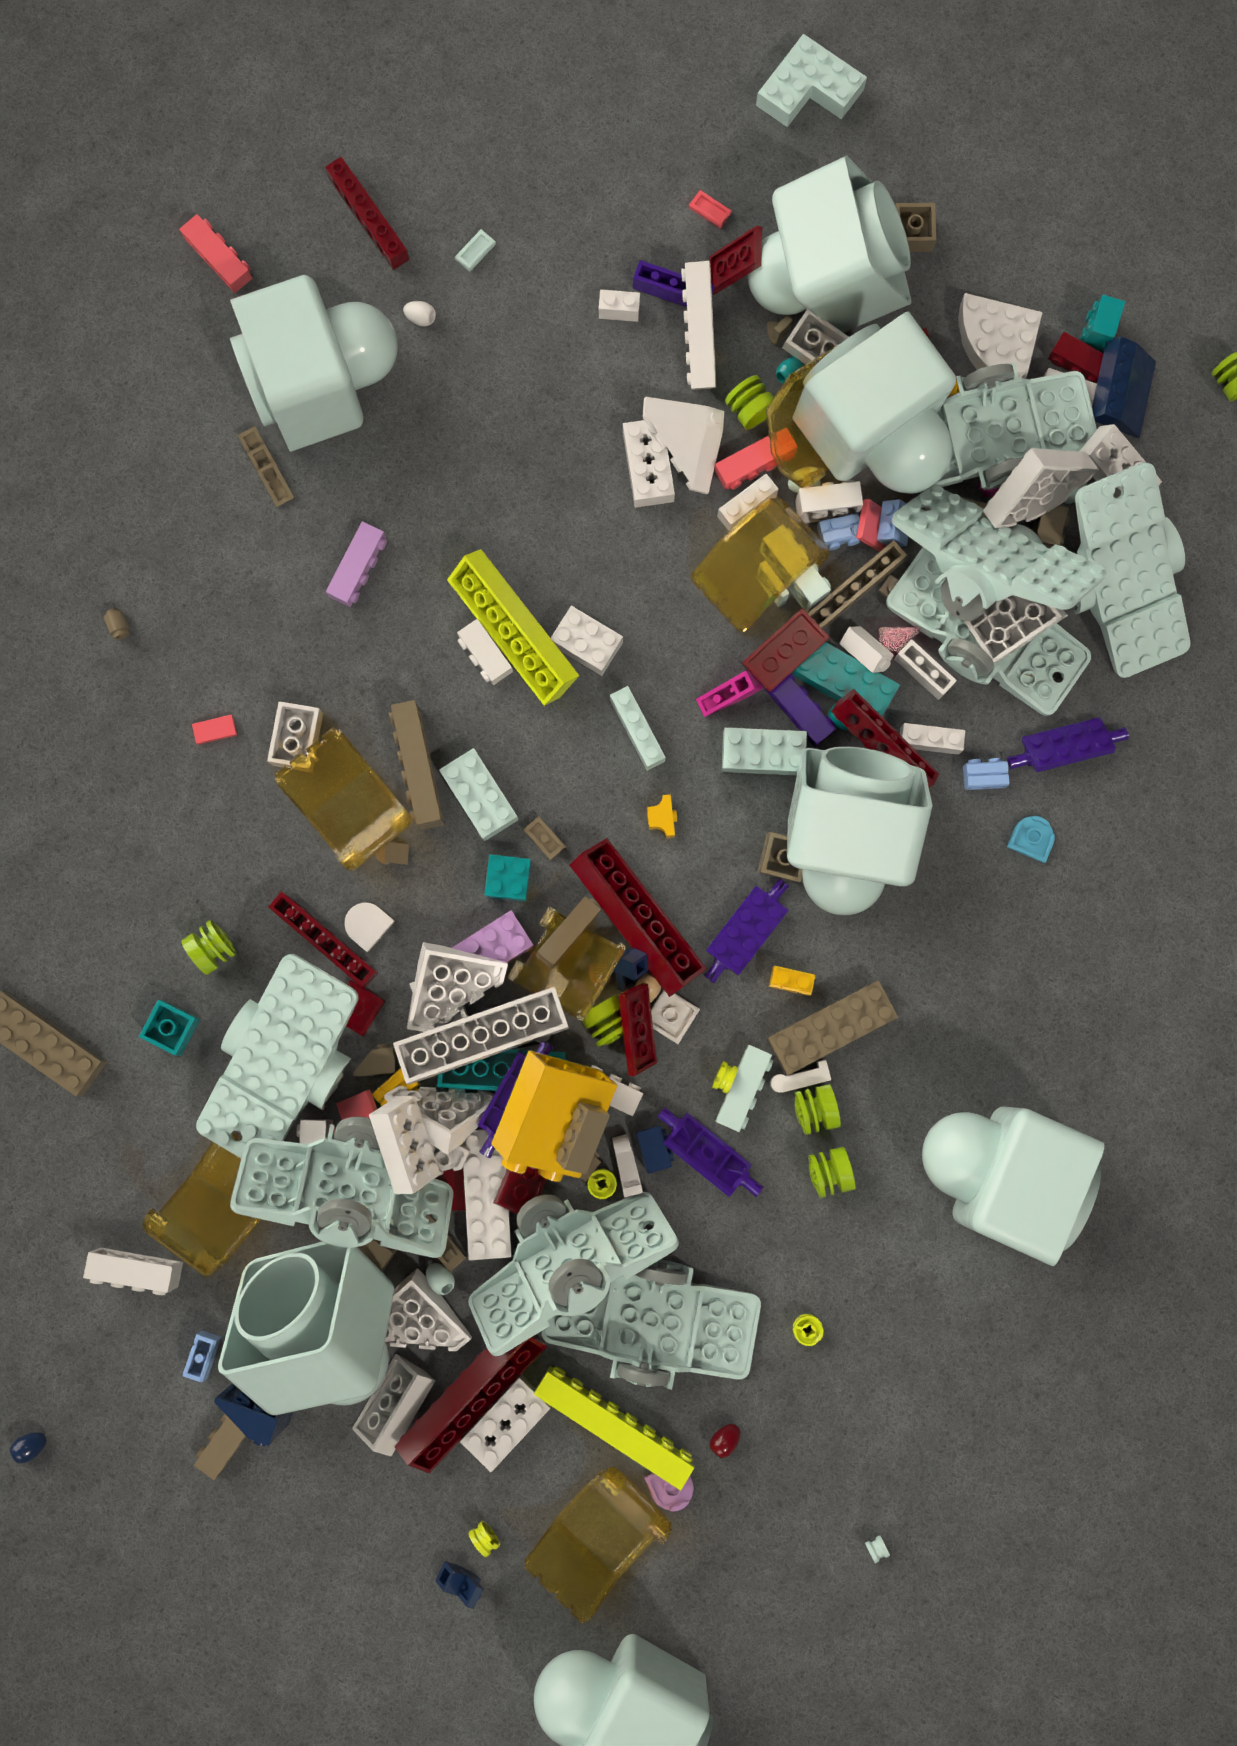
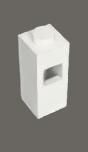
[839,626,894,673]

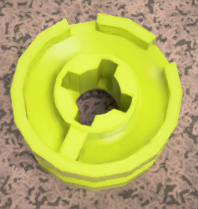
[712,1061,739,1094]
[587,1169,617,1199]
[792,1314,824,1346]
[468,1521,500,1557]

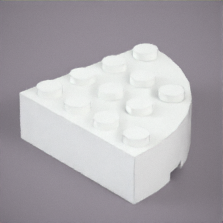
[958,293,1042,379]
[983,448,1099,528]
[965,595,1068,663]

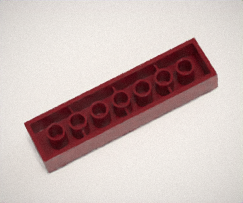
[569,838,707,997]
[394,1334,548,1474]

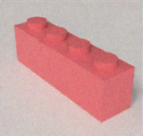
[179,214,253,293]
[714,427,797,491]

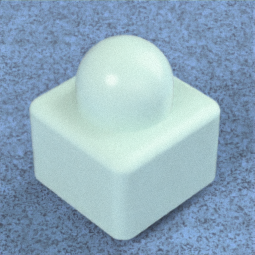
[747,156,911,333]
[230,275,398,452]
[792,311,956,493]
[787,747,932,915]
[922,1107,1104,1266]
[218,1241,394,1415]
[534,1634,713,1746]

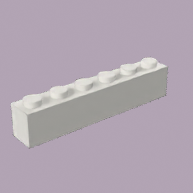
[682,261,716,390]

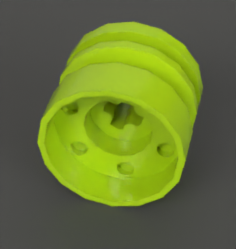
[1211,352,1237,402]
[725,375,779,430]
[181,919,237,975]
[580,995,624,1047]
[794,1084,841,1135]
[808,1146,855,1198]

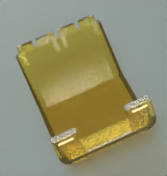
[766,345,838,488]
[691,497,830,633]
[274,728,412,871]
[507,906,626,1020]
[142,1132,261,1277]
[524,1467,672,1624]

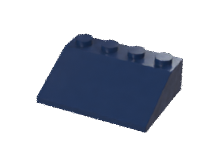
[1092,336,1156,438]
[214,1383,293,1446]

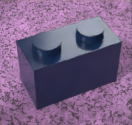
[636,1125,675,1174]

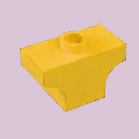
[647,794,677,838]

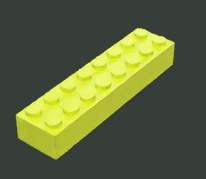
[447,549,579,706]
[534,1366,695,1491]

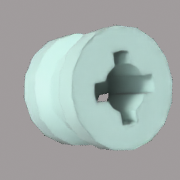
[865,1535,890,1564]

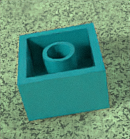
[1080,294,1126,354]
[484,854,532,902]
[138,999,201,1056]

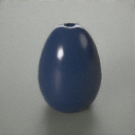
[10,1432,47,1464]

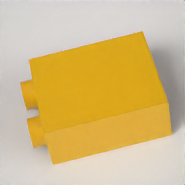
[491,1050,618,1182]

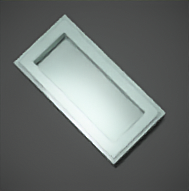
[455,229,496,272]

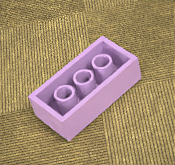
[452,910,534,964]

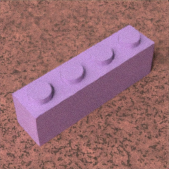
[326,521,387,607]

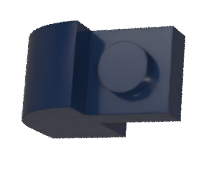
[609,948,648,992]
[435,1561,483,1609]

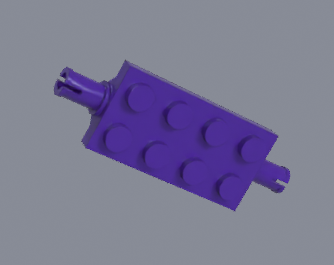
[1007,717,1129,773]
[704,879,789,984]
[477,1041,554,1158]
[657,1107,764,1197]

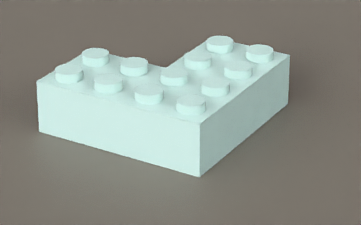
[756,34,867,127]

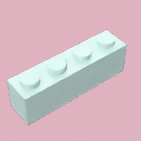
[610,686,666,771]
[715,1045,773,1132]

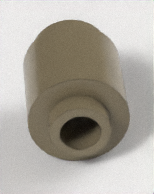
[103,608,130,640]

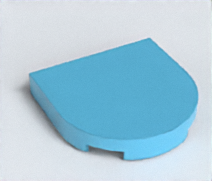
[1007,816,1055,863]

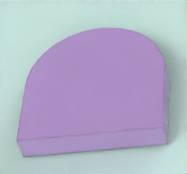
[644,1473,694,1511]

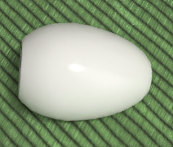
[403,301,436,326]

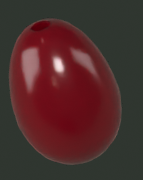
[709,1424,741,1459]

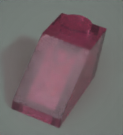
[876,627,920,658]

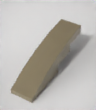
[237,426,294,507]

